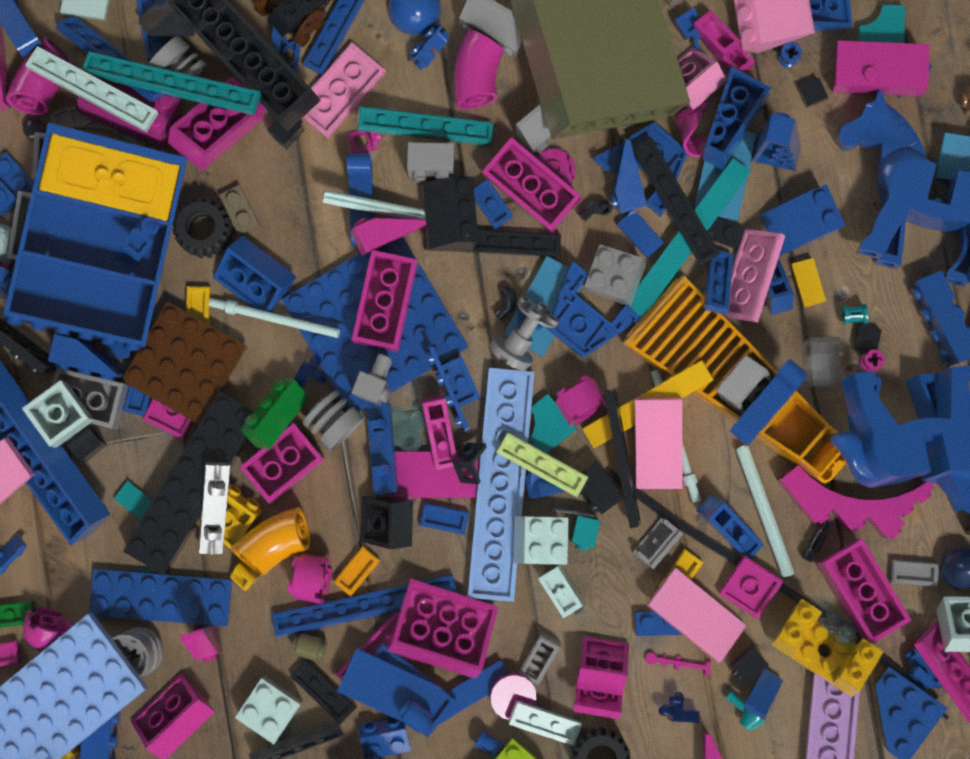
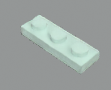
[508,700,582,746]

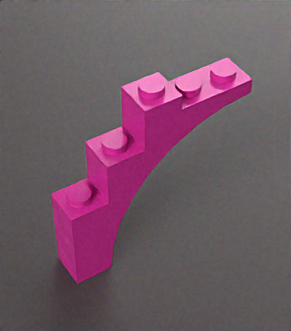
[777,465,935,539]

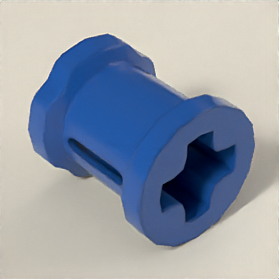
[778,42,802,68]
[473,729,504,759]

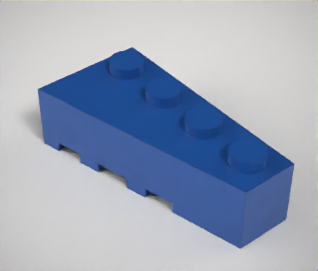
[911,270,970,367]

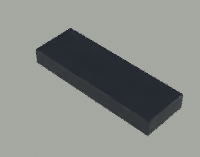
[290,659,357,725]

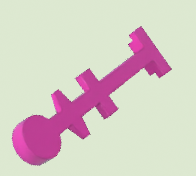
[645,652,711,676]

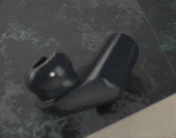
[578,199,612,222]
[494,286,516,321]

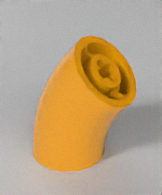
[231,507,310,577]

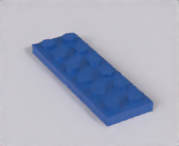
[89,569,233,626]

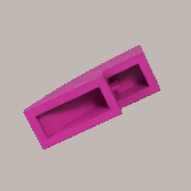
[693,10,755,74]

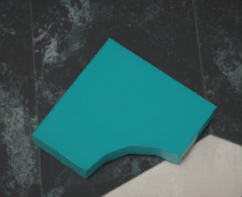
[858,5,905,43]
[528,394,577,454]

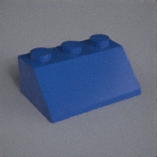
[213,235,296,312]

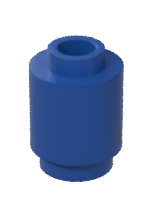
[398,699,434,733]

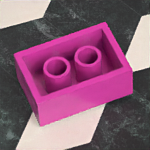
[240,423,325,504]

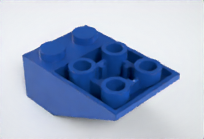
[48,334,125,381]

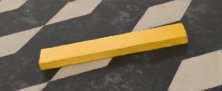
[583,360,714,448]

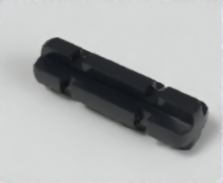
[801,520,833,562]

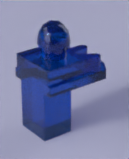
[294,355,326,389]
[658,692,700,723]

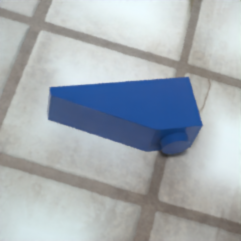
[610,138,647,213]
[765,258,794,315]
[696,494,764,559]

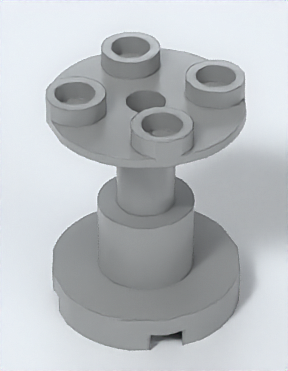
[489,295,559,371]

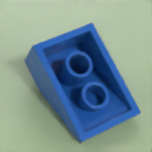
[809,0,853,32]
[760,184,845,256]

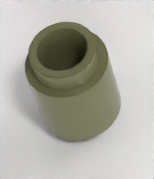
[292,633,327,661]

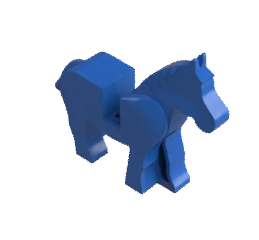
[836,90,970,287]
[830,366,970,514]

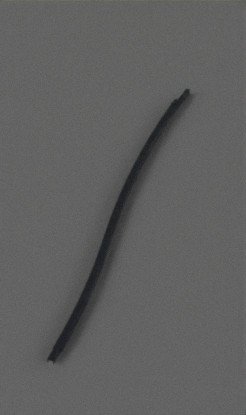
[607,469,949,720]

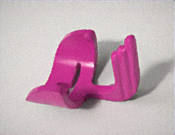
[677,102,711,157]

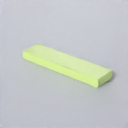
[496,432,589,497]

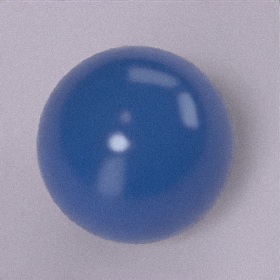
[388,0,441,35]

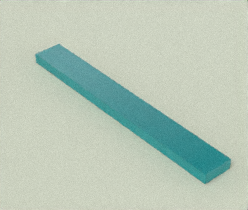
[82,51,261,115]
[628,158,751,318]

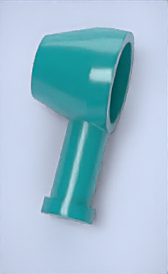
[725,690,766,731]

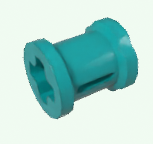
[841,304,868,326]

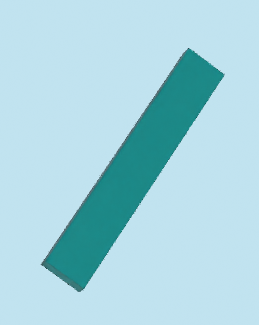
[357,106,493,146]

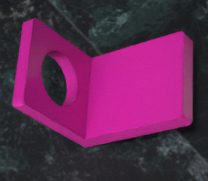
[348,131,382,154]

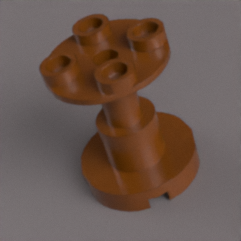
[254,0,326,47]

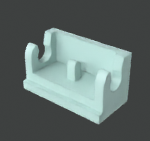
[538,564,586,618]

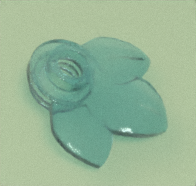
[392,410,426,452]
[817,608,857,646]

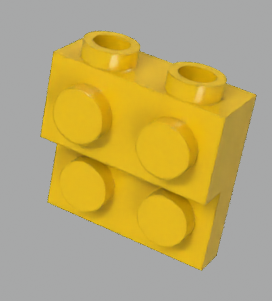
[196,484,263,549]

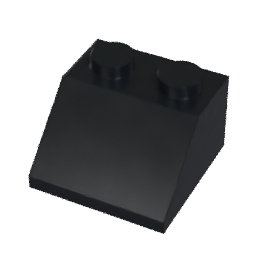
[361,496,413,550]

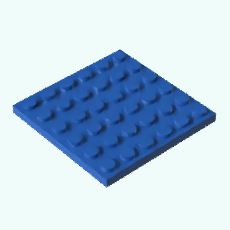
[281,237,469,412]

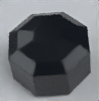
[23,118,46,140]

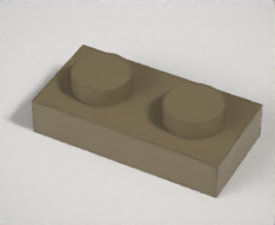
[219,185,260,236]

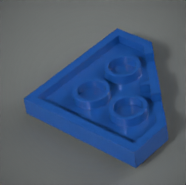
[874,666,948,759]

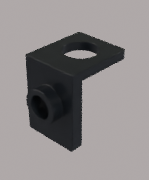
[452,442,487,484]

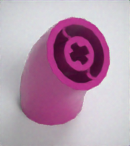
[454,29,504,110]
[6,36,76,115]

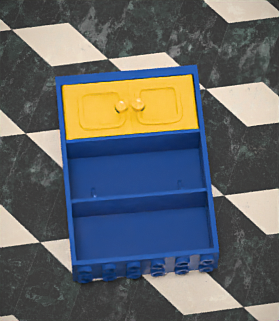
[3,123,187,352]

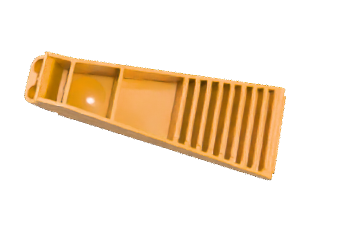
[623,275,847,483]

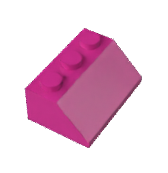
[131,672,215,759]

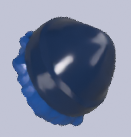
[940,548,970,590]

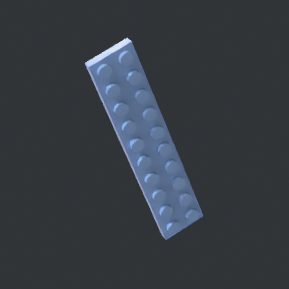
[468,368,534,602]

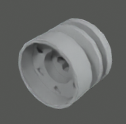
[148,36,207,77]
[302,390,365,452]
[112,627,163,678]

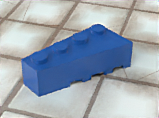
[703,67,771,170]
[752,112,801,172]

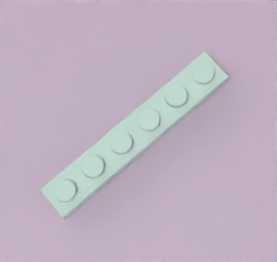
[25,46,158,133]

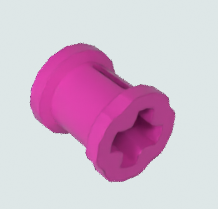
[860,349,885,372]

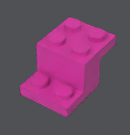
[573,636,629,719]

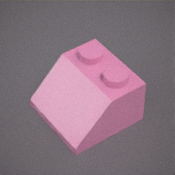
[677,47,727,110]

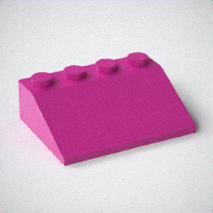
[387,579,498,679]

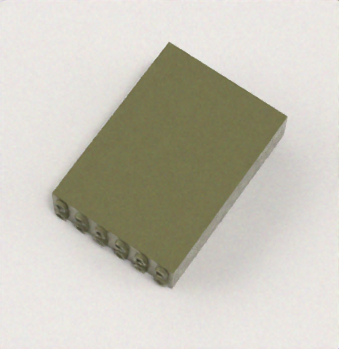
[510,0,690,139]

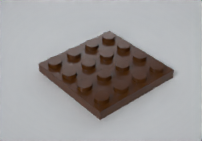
[121,301,248,425]

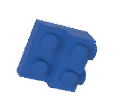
[0,153,34,217]

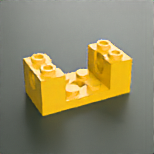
[771,599,883,697]

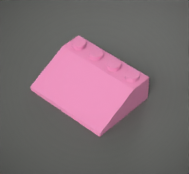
[734,0,815,53]

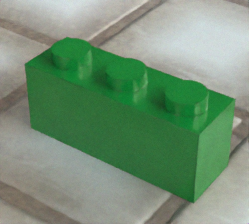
[240,378,310,450]

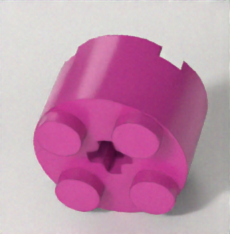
[555,375,606,427]
[287,553,332,604]

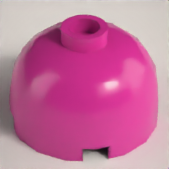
[22,608,72,652]

